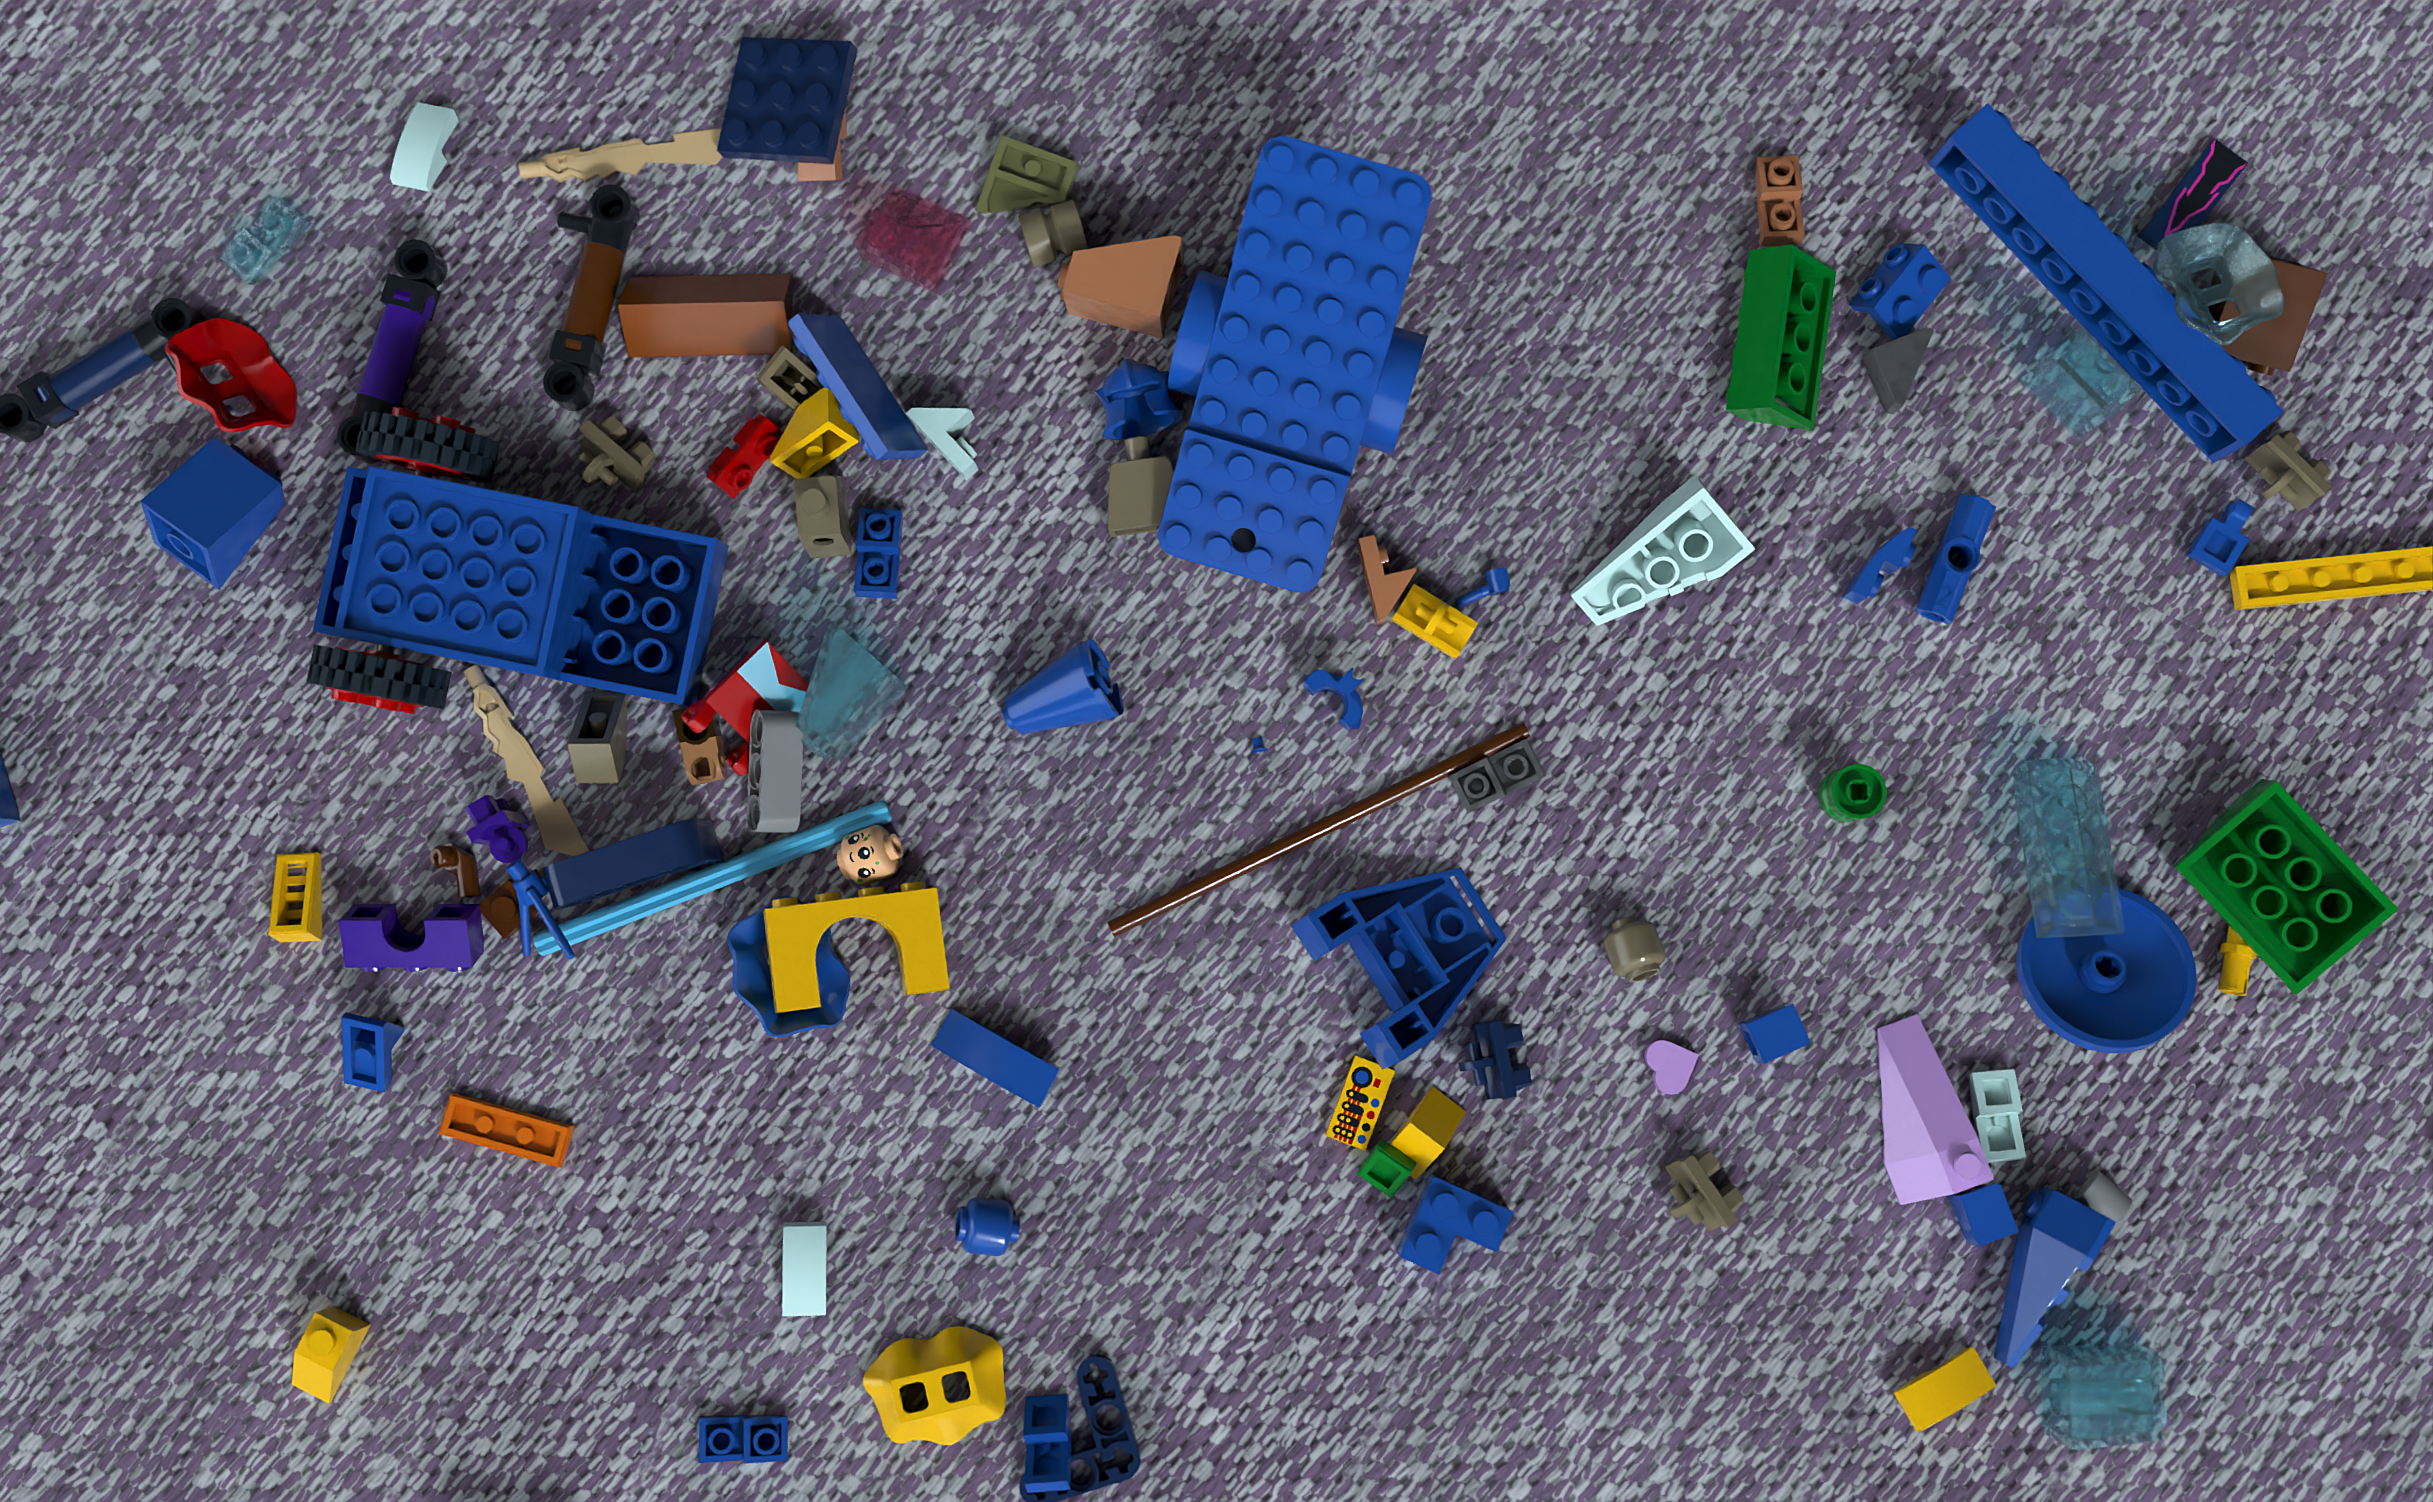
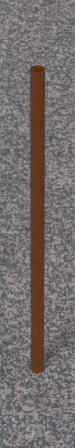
[1107,722,1530,937]

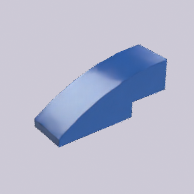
[931,1008,1062,1108]

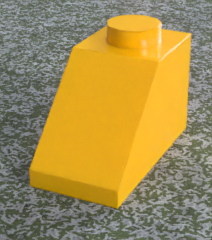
[770,387,859,479]
[292,1306,370,1404]

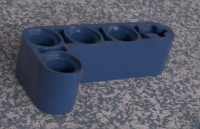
[543,819,724,910]

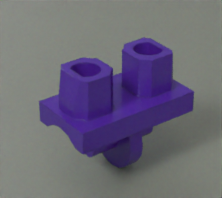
[465,795,531,863]

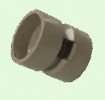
[1018,199,1088,268]

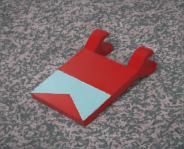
[681,640,821,776]

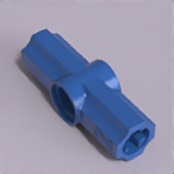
[1915,494,1996,624]

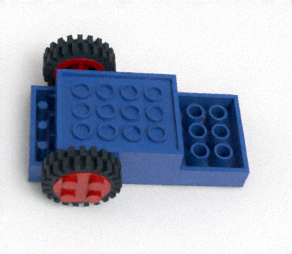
[306,407,729,714]

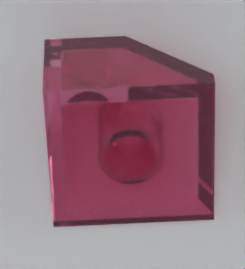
[855,188,971,294]

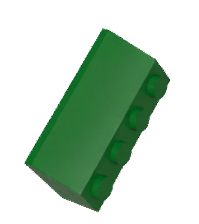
[1726,245,1836,431]

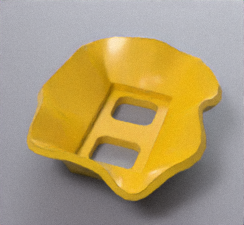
[863,1326,1006,1445]

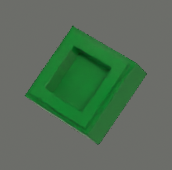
[1357,1138,1417,1198]

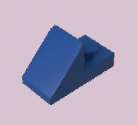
[342,1012,404,1092]

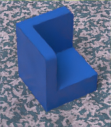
[1738,1003,1810,1064]
[1949,1183,2019,1247]

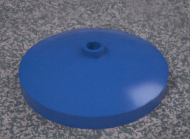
[2016,885,2197,1053]

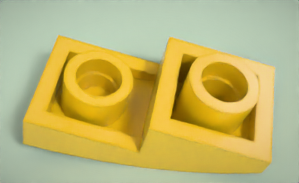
[1893,1347,1997,1432]

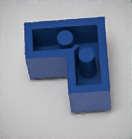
[1396,1173,1514,1274]

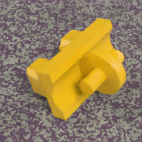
[1391,584,1478,660]

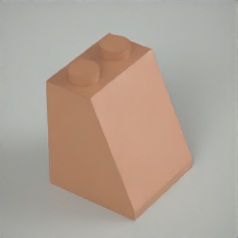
[1057,235,1184,339]

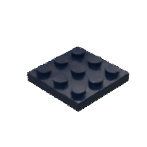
[717,37,858,164]

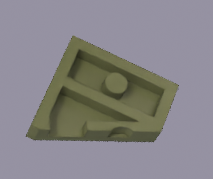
[975,135,1080,214]

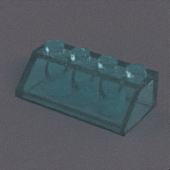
[2013,758,2125,938]

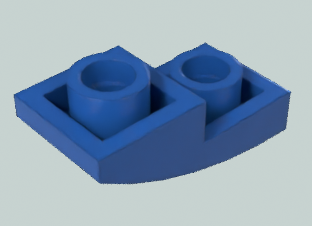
[854,508,903,599]
[1843,527,1917,604]
[699,1415,788,1464]

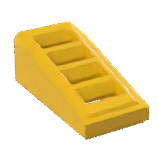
[268,852,322,942]

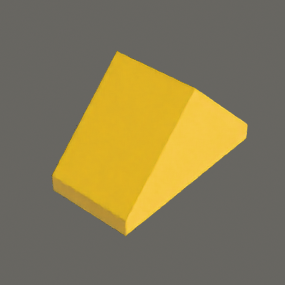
[1389,1086,1466,1180]

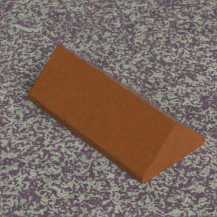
[618,273,793,358]

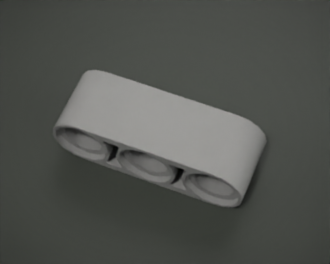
[747,710,804,833]

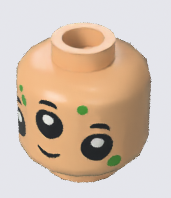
[837,825,903,886]

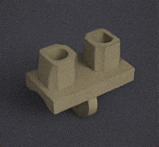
[579,415,655,494]
[2244,431,2332,512]
[1664,1149,1744,1231]

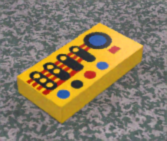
[1325,1055,1395,1151]

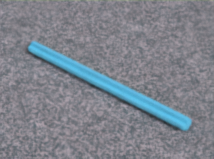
[533,800,892,956]

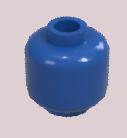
[955,1197,1020,1256]

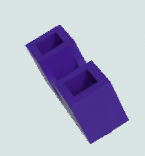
[339,904,484,972]

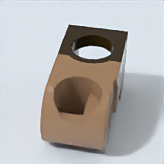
[672,708,728,786]

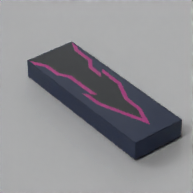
[2137,138,2248,261]

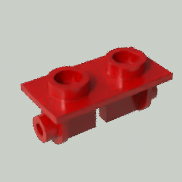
[706,413,783,499]

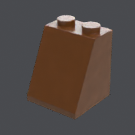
[2202,244,2328,376]

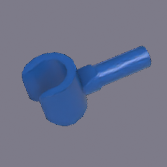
[1455,568,1510,608]

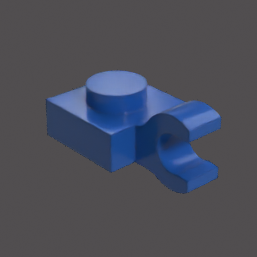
[2186,499,2254,576]

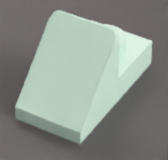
[906,408,979,481]

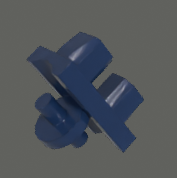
[1458,1020,1532,1100]

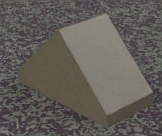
[756,346,824,413]

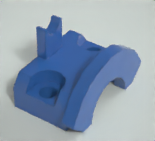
[1303,667,1364,732]

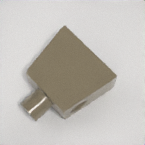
[1108,437,1174,537]
[794,475,852,559]

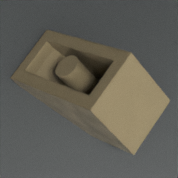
[567,691,627,784]

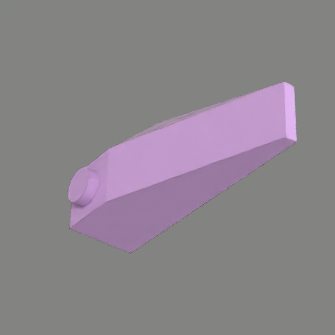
[1877,1014,1994,1205]

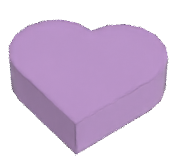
[1644,1040,1699,1095]

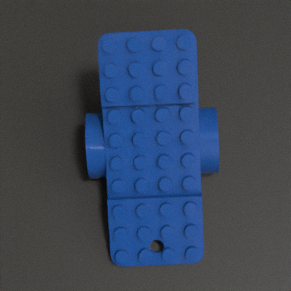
[1158,136,1432,593]

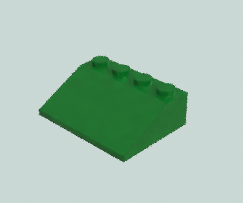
[2173,779,2399,995]

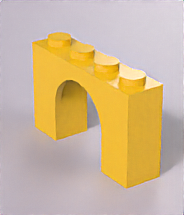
[763,881,950,1013]

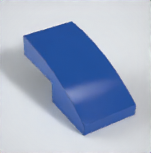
[1023,1394,1071,1493]

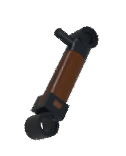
[543,185,640,411]

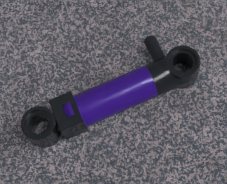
[337,239,448,464]

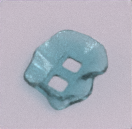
[2153,223,2285,346]

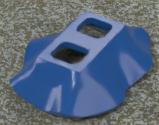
[727,896,850,1037]

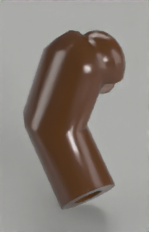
[430,843,480,898]

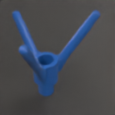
[506,859,592,959]

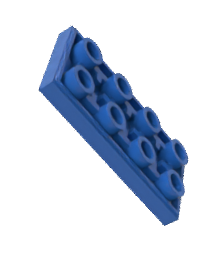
[788,313,929,460]

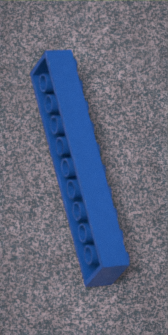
[1928,104,2284,463]

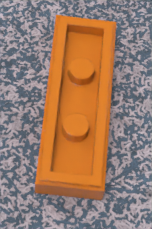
[438,1092,575,1168]

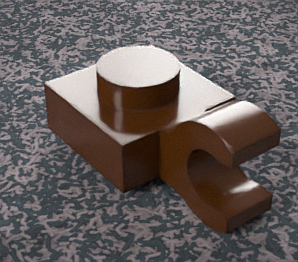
[480,869,545,939]

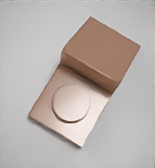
[1357,535,1417,625]

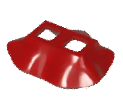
[165,318,298,433]

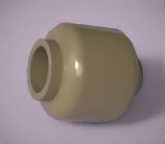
[1603,916,1666,982]

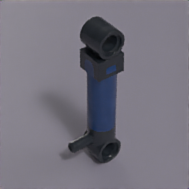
[0,298,206,442]

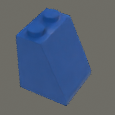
[140,437,285,590]

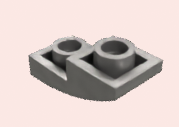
[1449,739,1546,814]

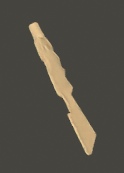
[519,128,723,182]
[464,665,589,856]

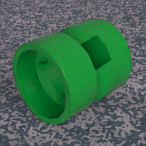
[1818,764,1887,823]

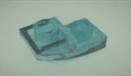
[219,196,312,285]

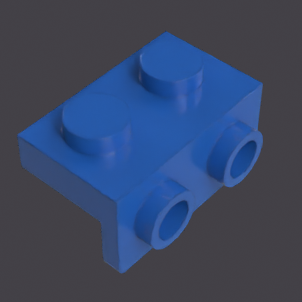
[1849,243,1951,340]

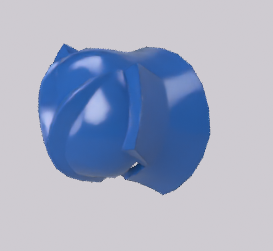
[1095,359,1184,440]

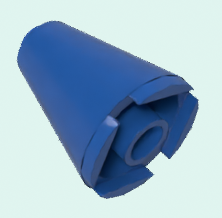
[1002,639,1124,734]

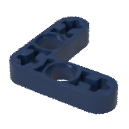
[1019,1354,1141,1502]

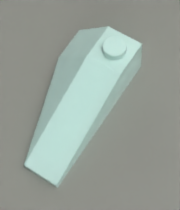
[1570,475,1755,626]

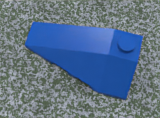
[1994,1187,2116,1368]

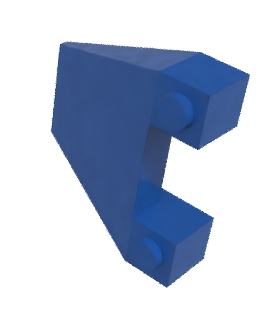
[1291,868,1507,1070]

